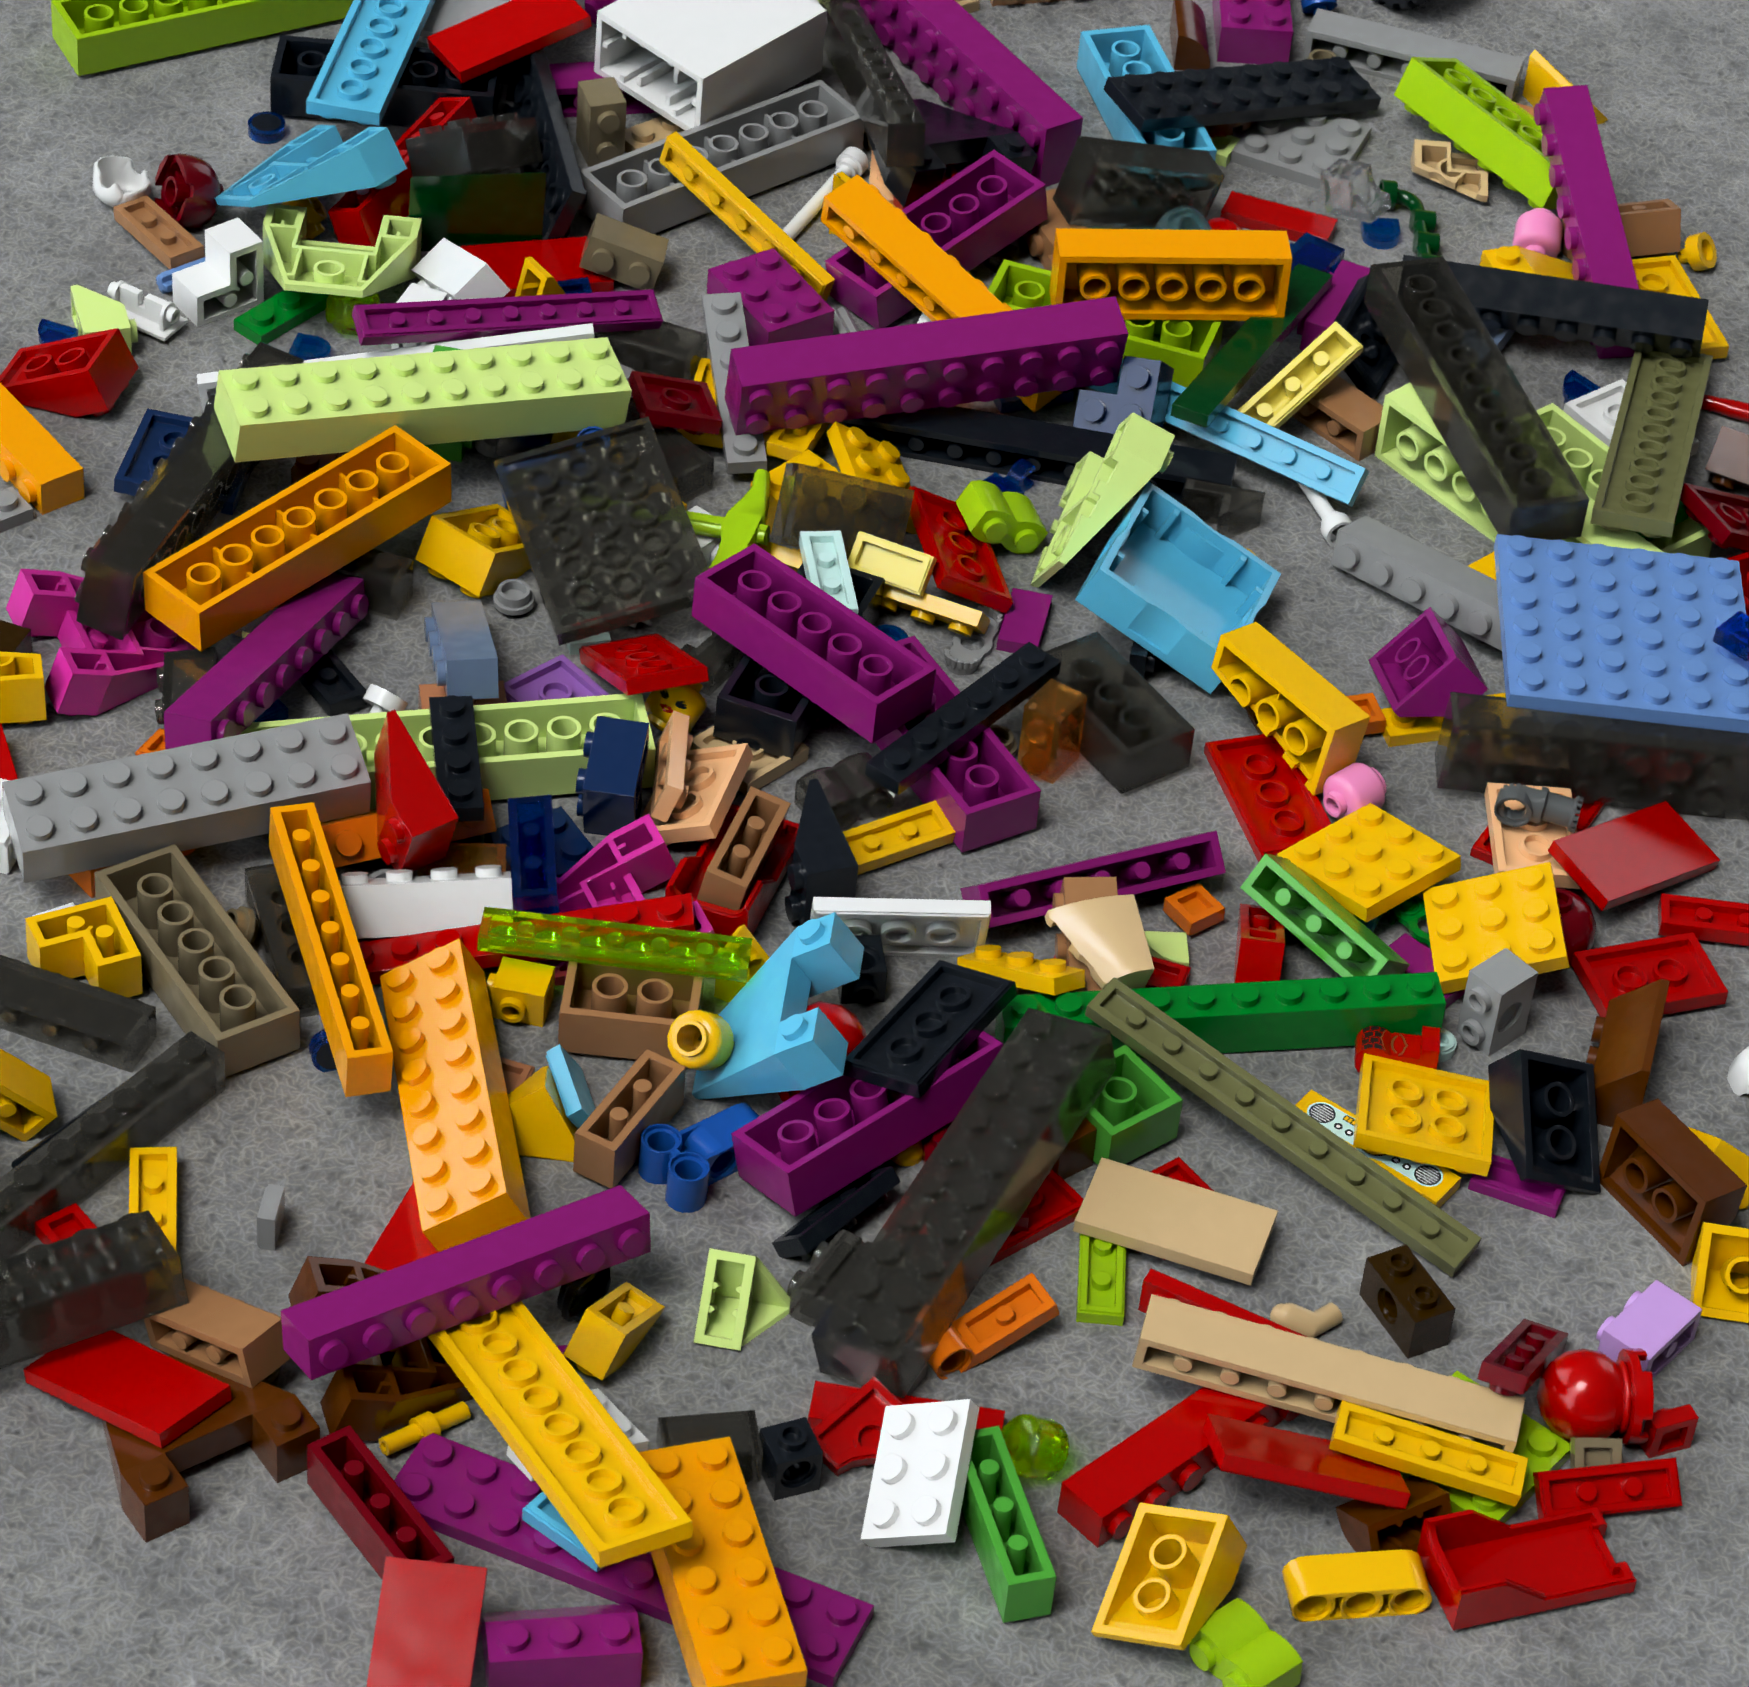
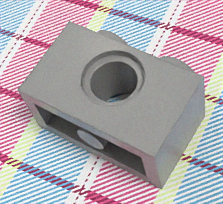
[1456,948,1538,1057]

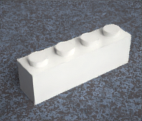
[339,865,513,939]

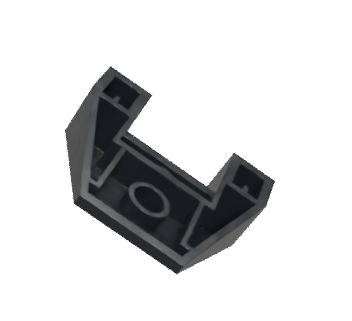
[859,99,1038,207]

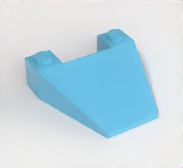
[215,125,407,207]
[692,912,864,1100]

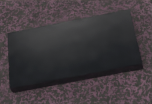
[843,960,1017,1099]

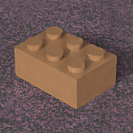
[558,950,705,1063]

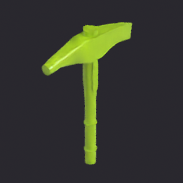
[557,469,770,570]

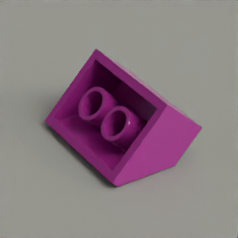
[1368,607,1488,717]
[480,1604,643,1687]

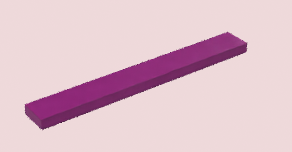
[352,289,663,346]

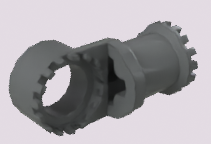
[1494,783,1584,833]

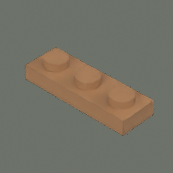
[113,195,205,269]

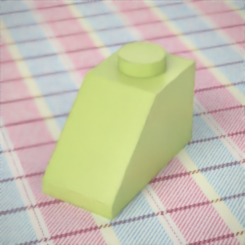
[70,285,138,353]

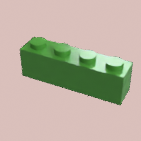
[1240,853,1410,977]
[961,1426,1056,1623]

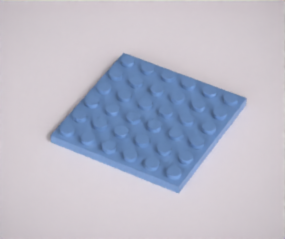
[1494,534,1749,734]

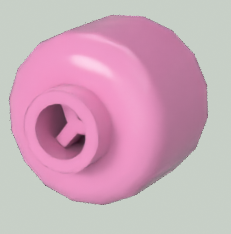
[1512,208,1563,258]
[1323,762,1386,820]

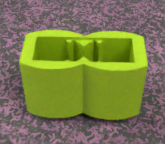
[955,480,1048,554]
[1189,1598,1303,1687]

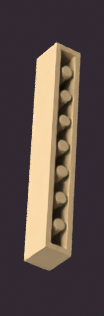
[1132,1294,1525,1453]

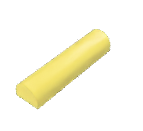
[1237,321,1363,429]

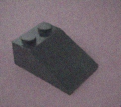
[785,778,858,926]
[1488,1049,1601,1195]

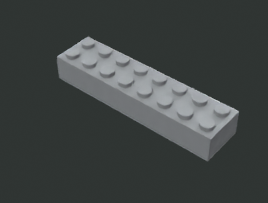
[580,79,865,234]
[2,713,371,884]

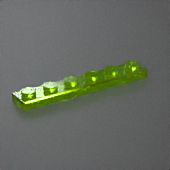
[477,907,753,983]

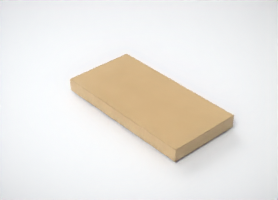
[1073,1157,1278,1286]

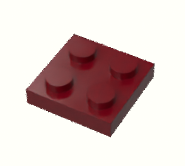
[628,371,723,435]

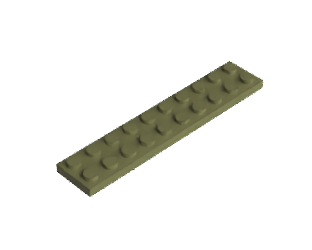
[1590,351,1713,538]

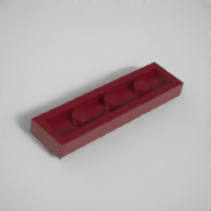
[1477,1318,1569,1396]

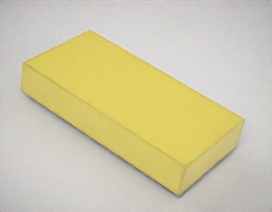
[848,531,937,598]

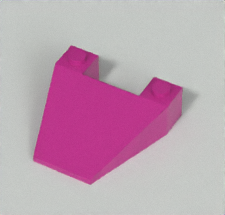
[6,568,214,716]
[513,814,722,986]

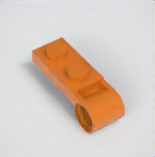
[913,1273,1060,1380]

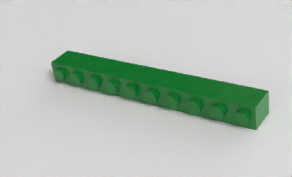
[995,972,1446,1064]

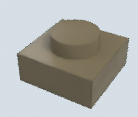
[1570,1437,1622,1469]

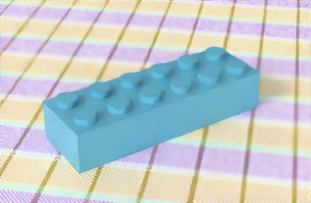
[1077,25,1217,194]

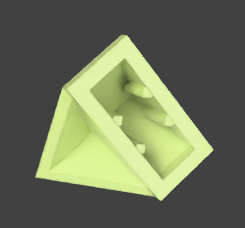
[693,1248,798,1351]

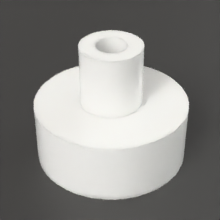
[363,684,408,713]

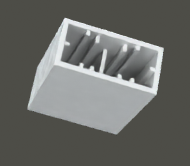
[594,0,828,131]

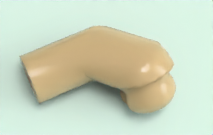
[1270,1303,1343,1338]

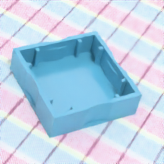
[1075,481,1281,694]

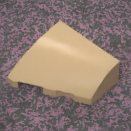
[1411,139,1488,202]
[1044,894,1155,989]

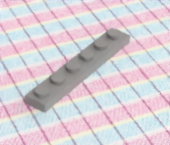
[702,292,767,474]

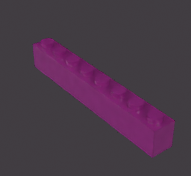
[1534,85,1639,359]
[164,573,369,749]
[281,1185,651,1380]

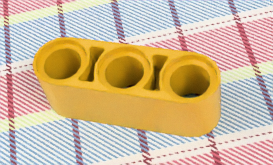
[1282,1549,1432,1622]

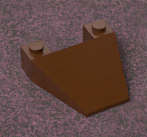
[288,1256,473,1442]
[102,1355,320,1543]

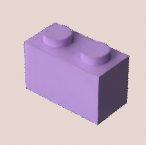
[1596,1280,1702,1378]

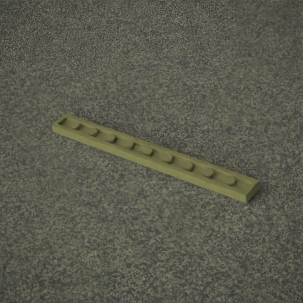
[1085,977,1481,1277]

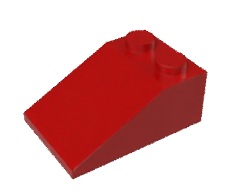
[0,328,139,417]
[374,710,459,871]

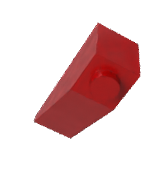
[1234,904,1285,983]

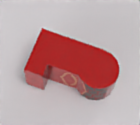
[1354,1026,1440,1073]

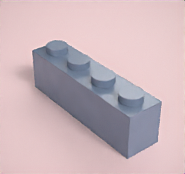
[424,600,499,699]

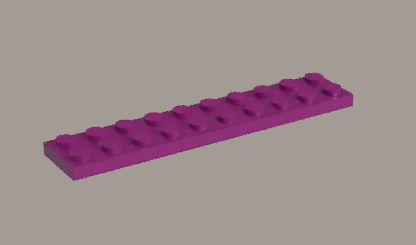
[394,1433,874,1687]

